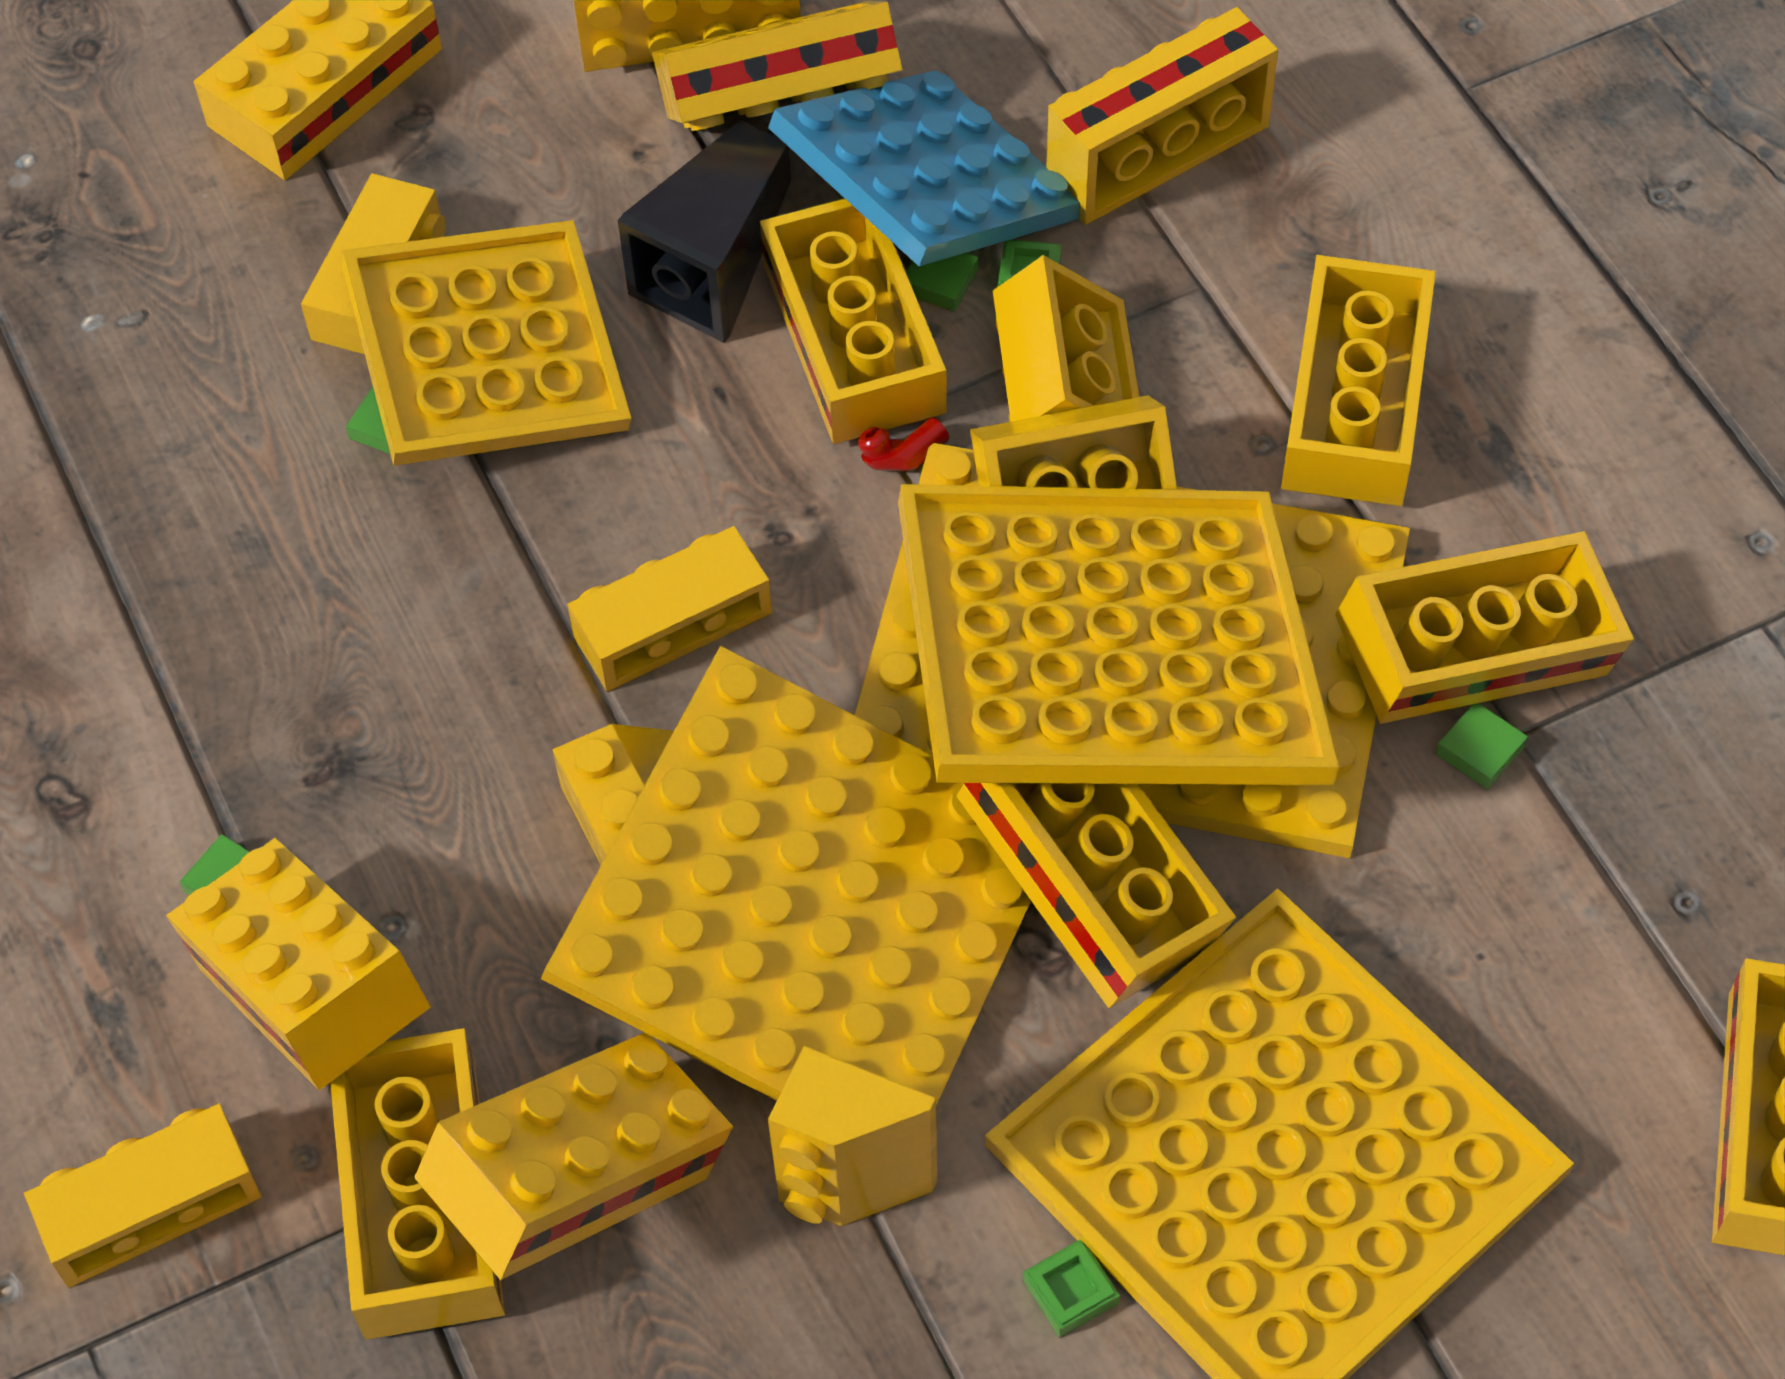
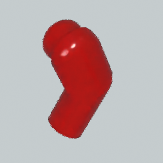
[858,418,950,471]

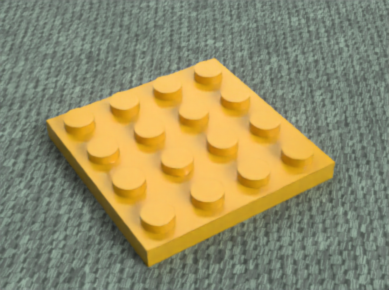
[341,220,632,466]

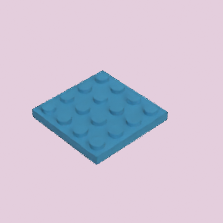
[768,70,1080,266]

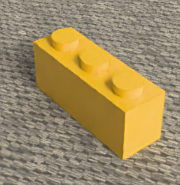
[301,173,446,355]
[567,526,772,692]
[24,1103,263,1288]

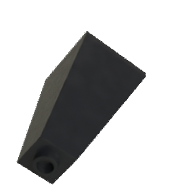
[617,120,791,343]

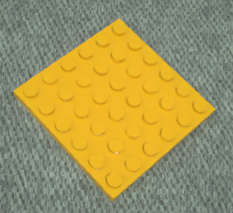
[898,484,1339,785]
[541,646,1031,1105]
[985,888,1574,1379]

